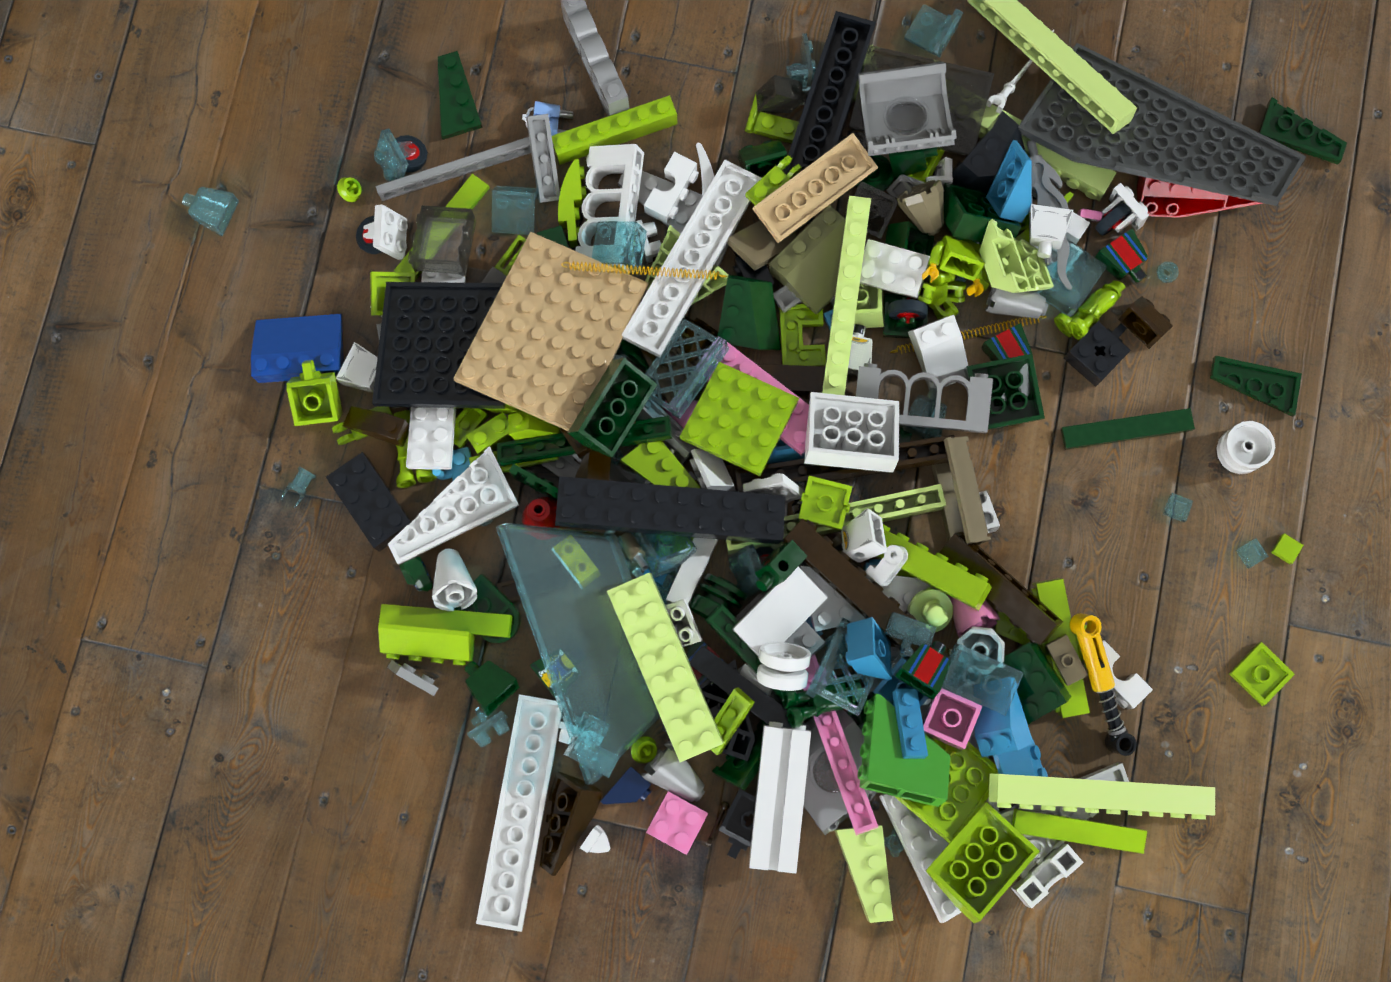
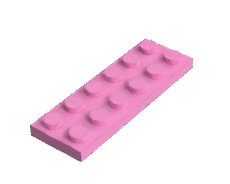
[700,342,809,455]

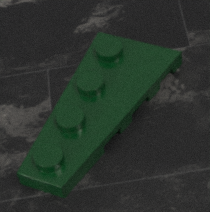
[438,51,483,140]

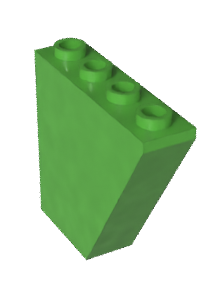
[858,693,950,807]

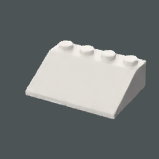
[804,392,899,473]

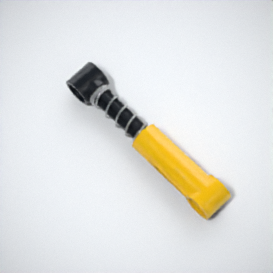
[1070,613,1137,756]

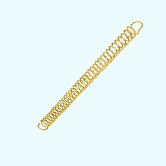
[561,261,727,280]
[890,316,1047,354]

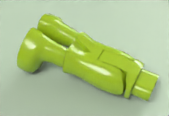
[1054,280,1126,340]
[393,410,437,488]

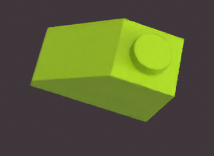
[508,411,560,440]

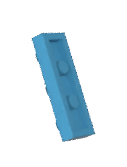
[892,689,928,759]

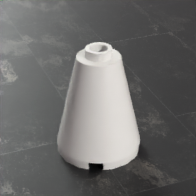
[432,548,477,611]

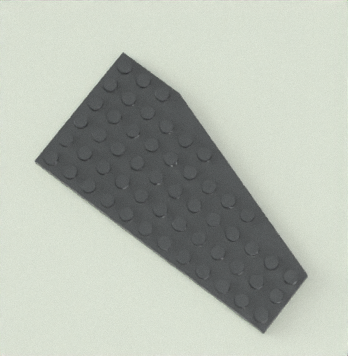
[1018,43,1306,206]

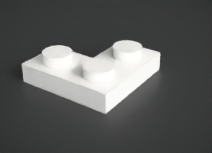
[743,473,804,503]

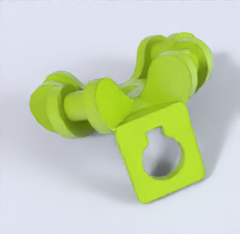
[917,265,966,320]

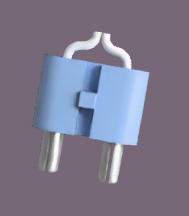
[522,101,574,136]

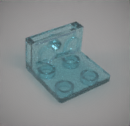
[904,4,963,57]
[784,33,816,93]
[492,186,538,235]
[592,222,647,272]

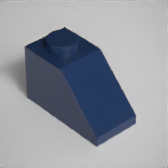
[600,767,652,804]

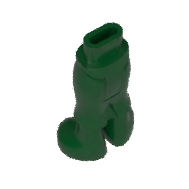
[781,681,864,728]

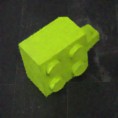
[286,360,343,426]

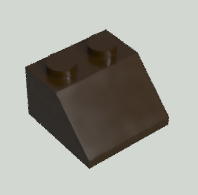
[1118,296,1173,349]

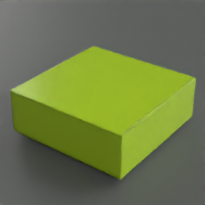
[1271,533,1304,564]

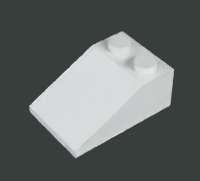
[908,315,968,392]

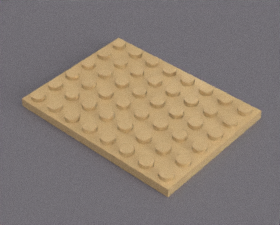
[454,232,649,431]

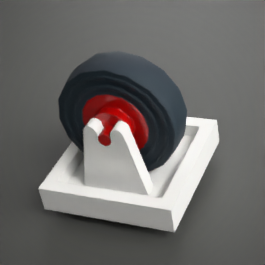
[1095,183,1149,236]
[356,205,408,260]

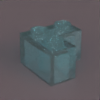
[564,713,620,778]

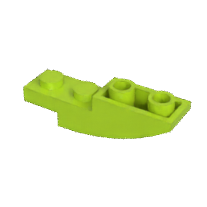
[558,159,587,248]

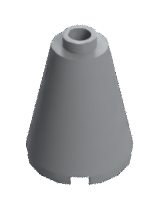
[985,287,1048,319]
[641,741,705,802]

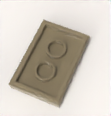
[727,220,797,271]

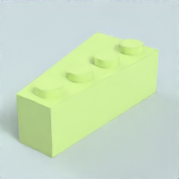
[835,825,893,923]

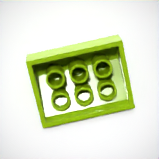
[926,802,1040,923]

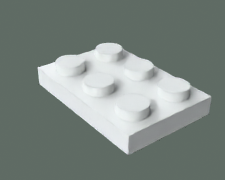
[860,239,930,299]

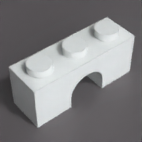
[644,152,699,224]
[1082,640,1153,709]
[1011,843,1084,908]

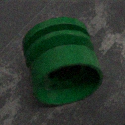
[689,574,747,618]

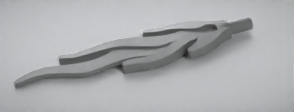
[1027,140,1072,290]

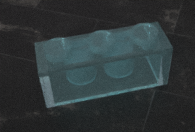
[627,532,697,578]

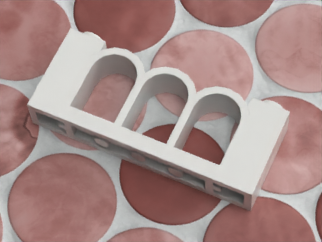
[576,144,644,273]

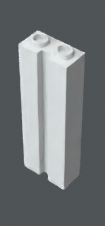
[749,721,811,873]

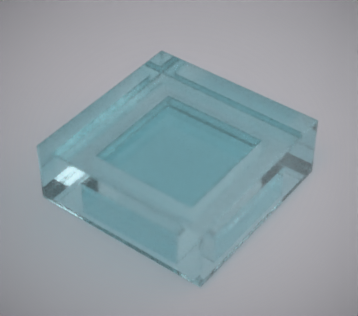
[1163,493,1193,522]
[1236,538,1269,569]

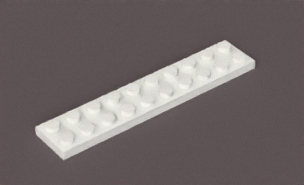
[622,160,761,358]
[406,262,467,469]
[476,694,564,932]

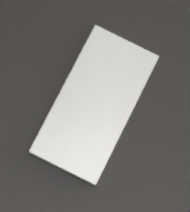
[732,566,828,657]

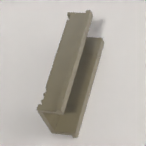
[931,436,991,546]

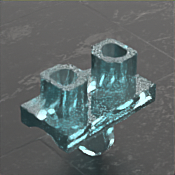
[467,707,510,748]

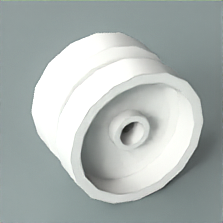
[1216,421,1275,474]
[756,642,811,691]

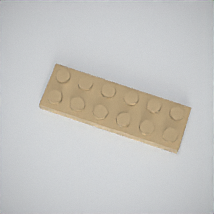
[752,133,878,243]

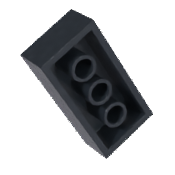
[326,452,412,552]

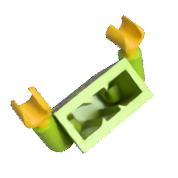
[922,235,985,297]

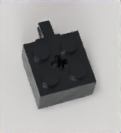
[1063,321,1131,387]
[719,789,756,859]

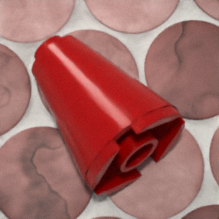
[522,497,563,540]

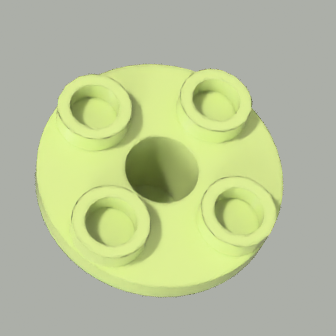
[907,587,953,633]

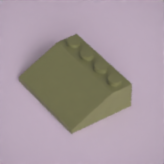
[769,205,866,315]

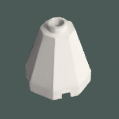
[957,626,1005,675]

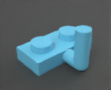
[432,447,472,481]

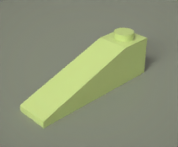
[854,283,884,328]

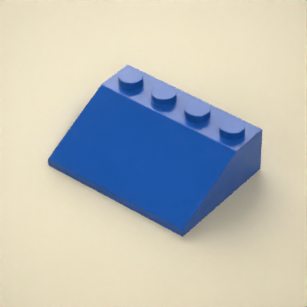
[251,314,344,383]

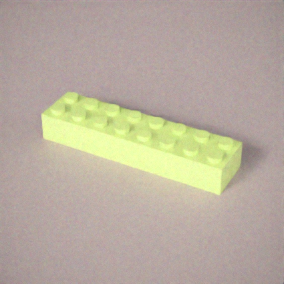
[607,573,723,762]

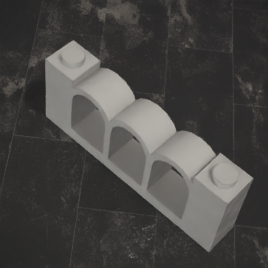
[560,0,629,117]
[856,363,993,433]

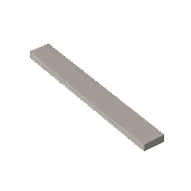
[376,137,531,201]

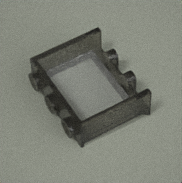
[408,205,476,277]

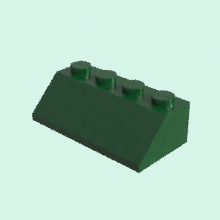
[567,358,657,458]

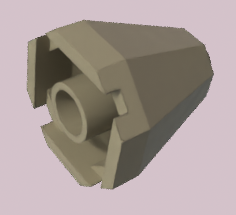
[896,180,944,236]

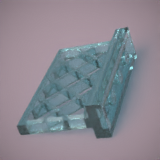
[645,319,729,419]
[806,618,875,716]

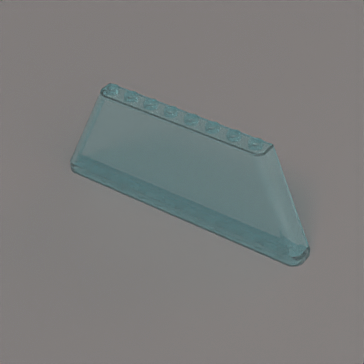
[496,523,660,785]

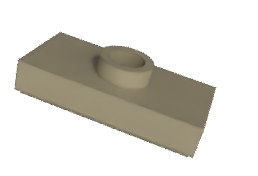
[1045,634,1088,686]

